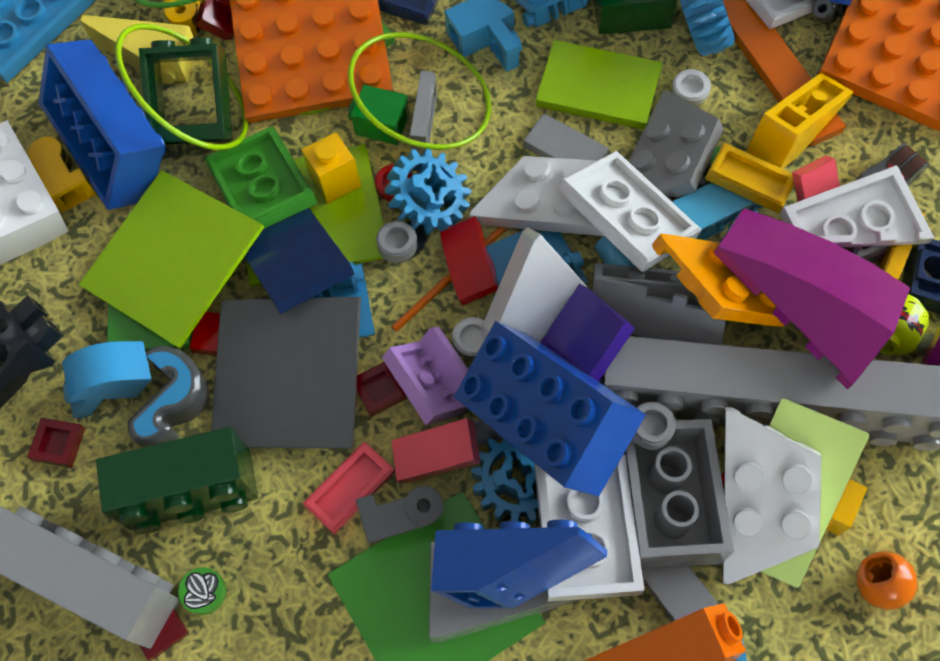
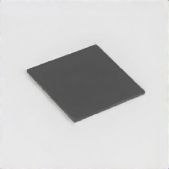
[211,297,361,449]

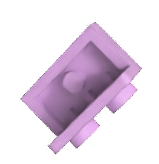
[382,326,468,425]

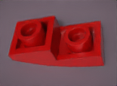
[440,216,499,306]

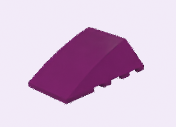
[713,208,910,389]

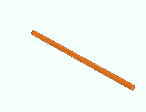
[391,227,509,332]

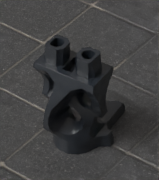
[0,295,64,408]

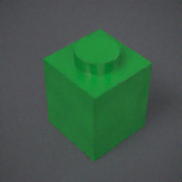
[348,85,410,145]

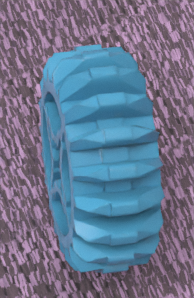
[680,0,735,56]

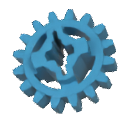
[385,149,471,234]
[471,438,539,525]

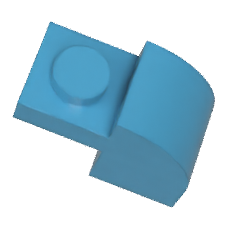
[444,0,522,72]
[62,341,151,418]

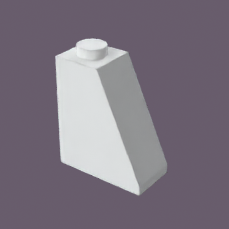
[482,227,588,342]

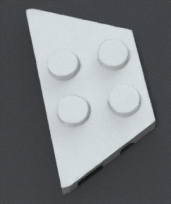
[470,156,604,236]
[723,407,822,584]

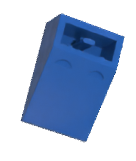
[431,520,607,609]

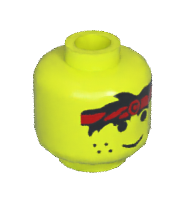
[879,294,929,355]

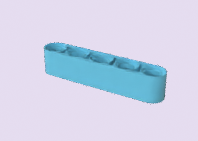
[595,182,763,267]

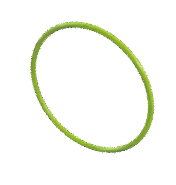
[115,24,248,150]
[348,32,492,150]

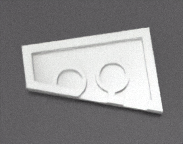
[780,165,935,247]

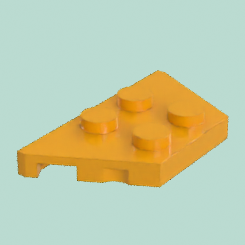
[652,233,784,327]

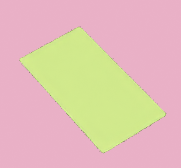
[760,399,869,588]

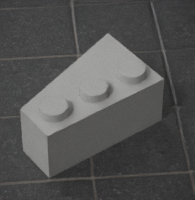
[592,263,726,345]

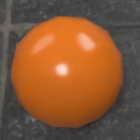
[856,551,918,611]

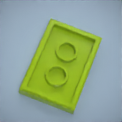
[536,40,663,130]

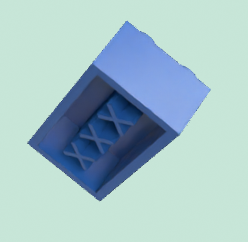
[38,39,165,210]
[454,320,646,497]

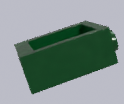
[139,38,233,145]

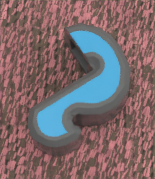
[128,346,209,448]

